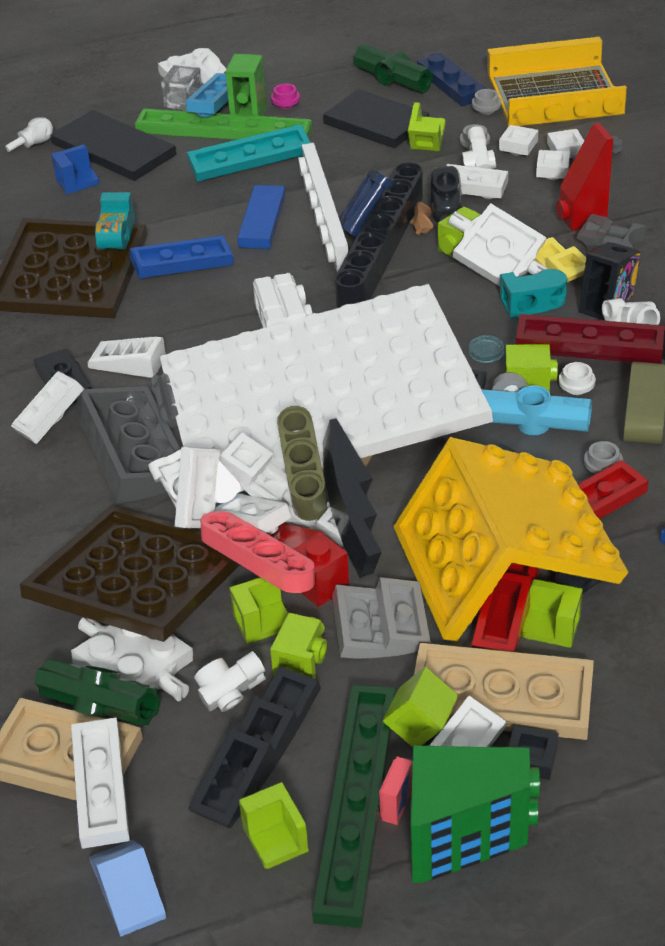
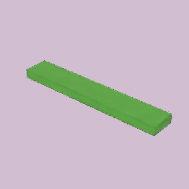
[135,109,313,140]

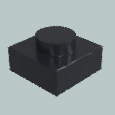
[508,725,559,780]

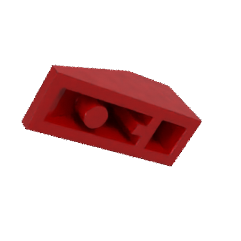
[556,123,613,231]
[270,523,349,608]

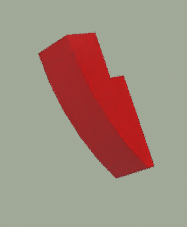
[471,563,542,652]

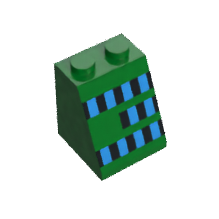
[411,746,540,883]

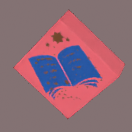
[379,757,413,825]

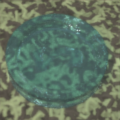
[469,335,504,363]

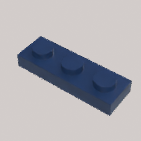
[417,53,487,107]

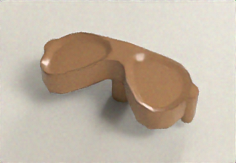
[410,202,433,235]

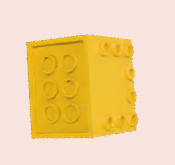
[393,437,629,641]

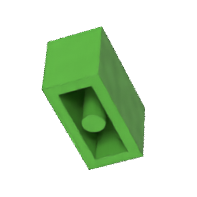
[225,54,267,116]

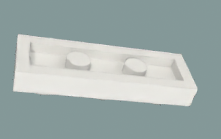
[71,717,130,849]

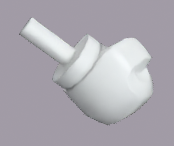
[5,117,53,152]

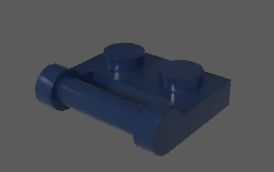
[339,169,394,237]

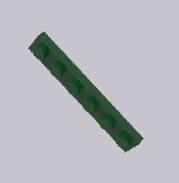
[312,684,396,928]

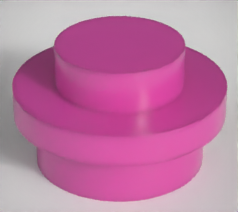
[271,83,300,109]

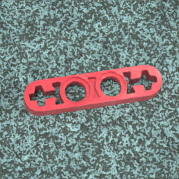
[200,511,315,593]

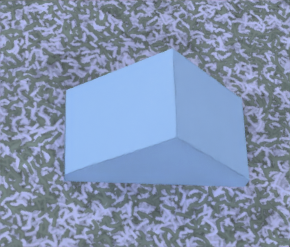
[89,840,166,937]

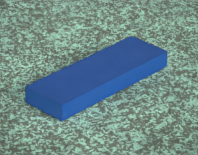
[238,185,286,249]
[129,235,234,278]

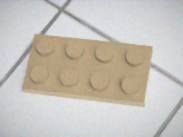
[414,643,594,740]

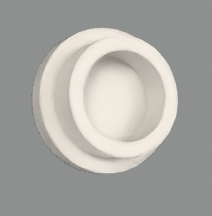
[559,362,595,395]

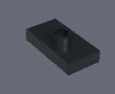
[33,348,91,403]

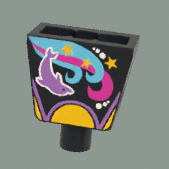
[578,242,640,321]

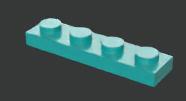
[187,124,311,182]

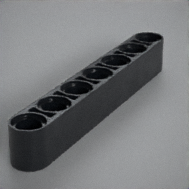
[335,162,423,308]

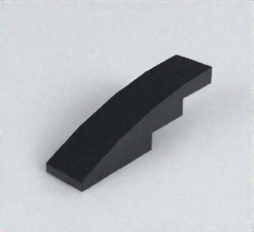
[322,418,382,578]
[188,666,321,828]

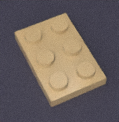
[0,698,143,801]

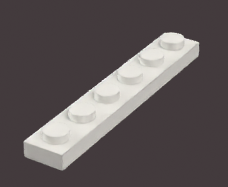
[298,143,348,272]

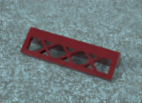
[516,314,665,364]

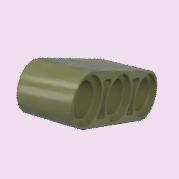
[623,361,665,445]
[277,406,327,521]

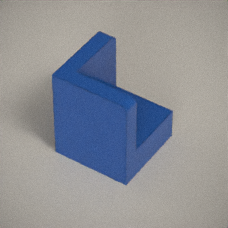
[51,145,99,194]

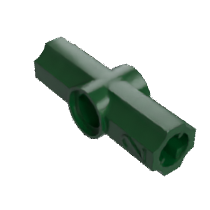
[353,43,433,94]
[34,658,161,725]

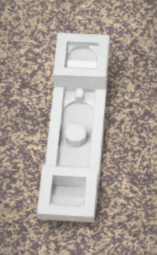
[219,432,344,547]

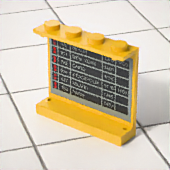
[487,37,627,127]

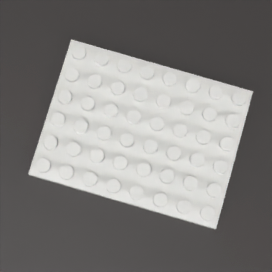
[159,284,493,498]

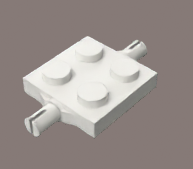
[448,203,548,286]
[71,617,193,701]

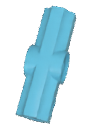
[481,385,592,435]

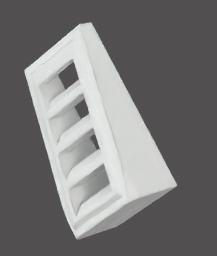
[88,337,166,378]

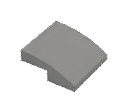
[332,577,431,659]

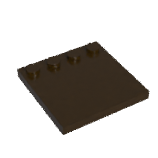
[0,218,147,319]
[20,505,240,642]

